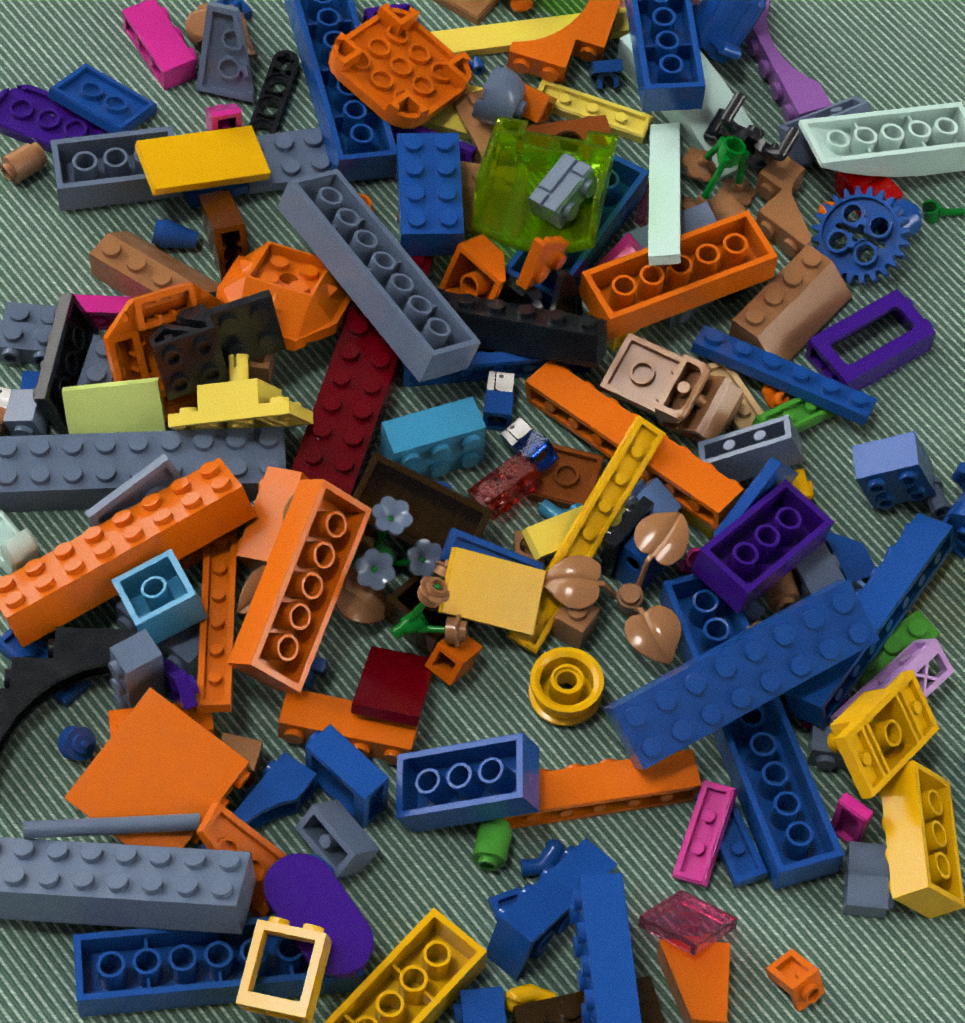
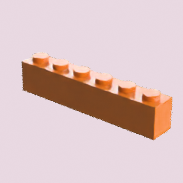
[502,749,702,829]

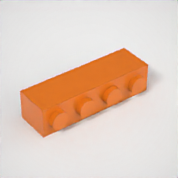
[278,690,419,765]

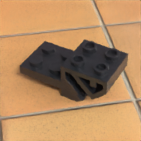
[149,290,286,401]

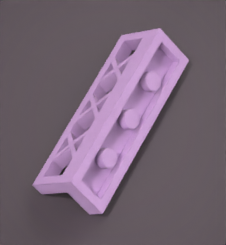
[830,638,955,721]

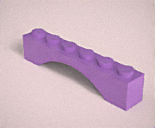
[745,0,831,122]

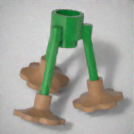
[681,136,756,211]

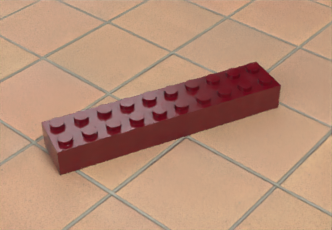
[291,256,434,497]

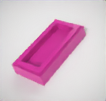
[831,792,874,844]

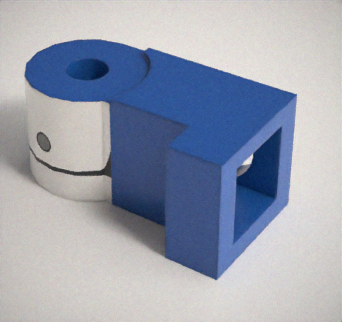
[483,371,514,431]

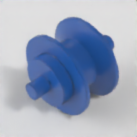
[58,726,96,761]

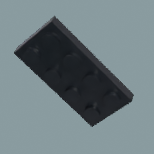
[33,293,99,434]

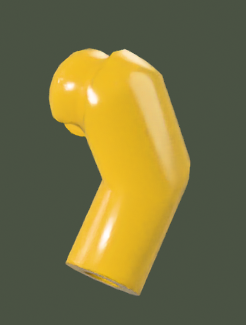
[504,983,557,1012]

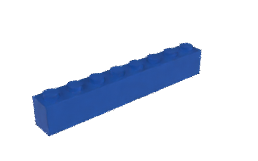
[785,513,954,729]

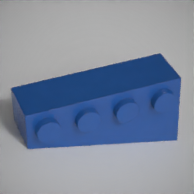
[487,838,617,981]

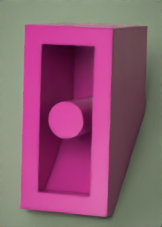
[205,103,242,131]

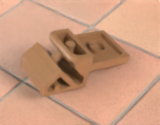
[599,332,744,443]

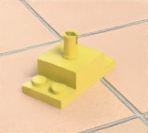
[168,353,313,430]

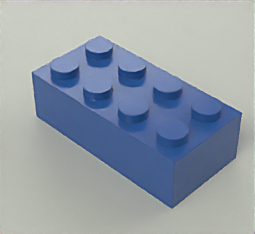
[396,133,464,256]
[396,732,540,833]

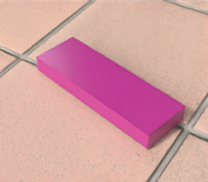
[672,780,738,888]

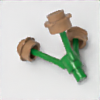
[391,559,468,647]

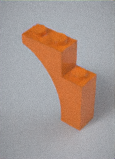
[507,0,622,84]

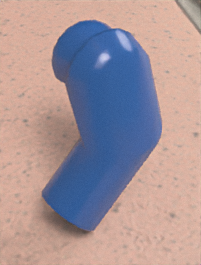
[520,839,566,877]

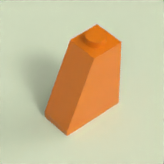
[657,937,730,1023]

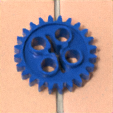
[811,186,912,286]

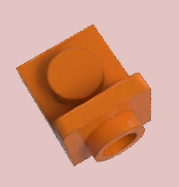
[766,949,825,1012]

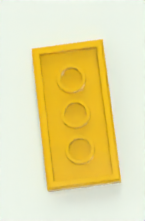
[135,125,271,196]

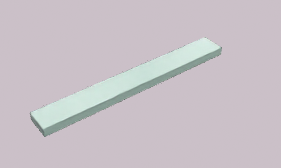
[648,122,681,266]

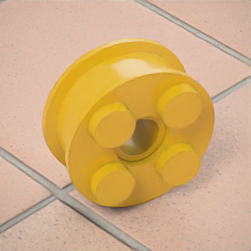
[528,647,604,726]

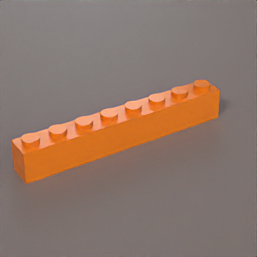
[525,360,744,530]

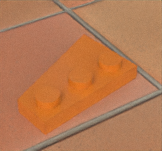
[196,802,287,918]

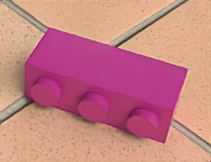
[122,0,198,91]

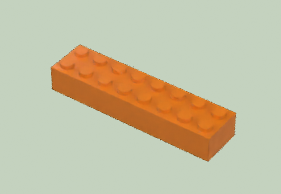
[0,458,257,648]

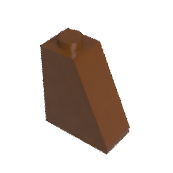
[198,189,249,281]

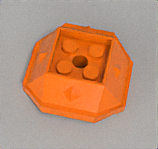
[216,241,352,352]
[102,281,229,423]

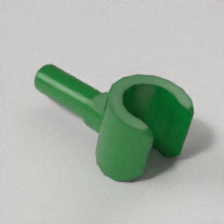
[922,199,965,224]

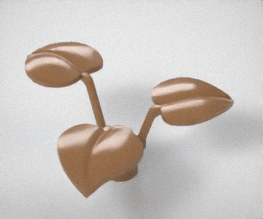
[237,493,386,624]
[543,512,689,665]

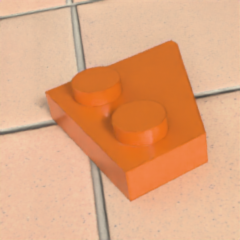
[516,235,570,291]

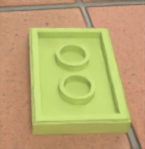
[61,377,167,434]

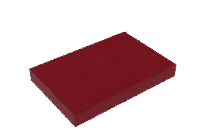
[351,646,434,726]

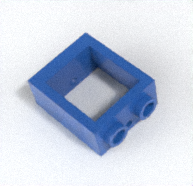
[305,724,389,829]

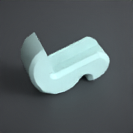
[0,509,39,574]

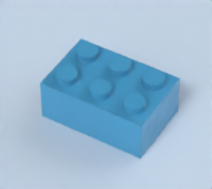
[380,396,486,477]

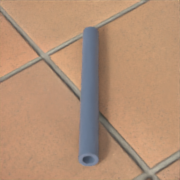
[23,813,200,839]

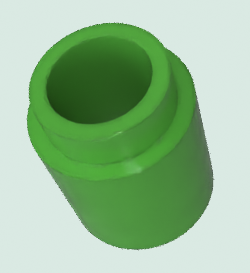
[472,818,512,871]

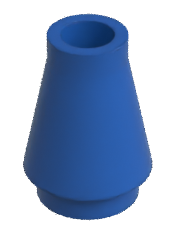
[152,218,198,250]

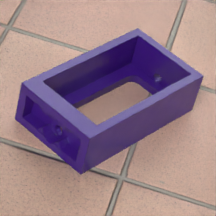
[805,289,936,391]

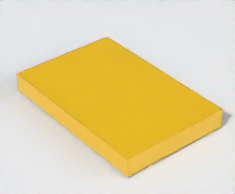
[438,547,546,636]

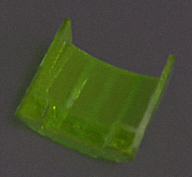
[472,116,619,253]

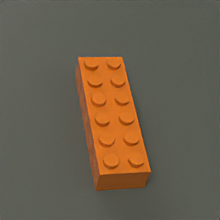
[579,210,778,341]
[227,479,372,693]

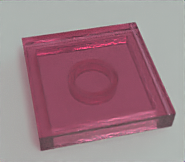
[638,890,737,955]

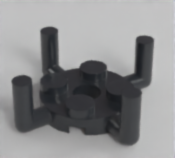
[703,92,801,174]

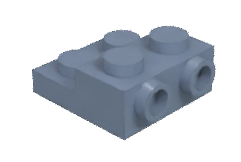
[0,301,58,366]

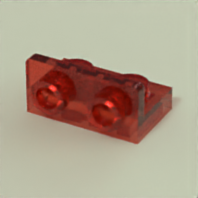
[467,453,543,521]

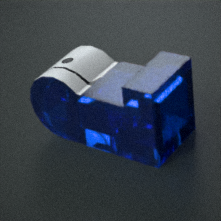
[500,418,559,476]

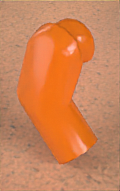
[761,384,789,409]

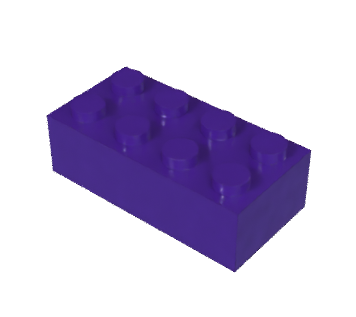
[691,479,834,614]

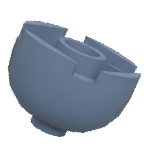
[472,64,528,126]

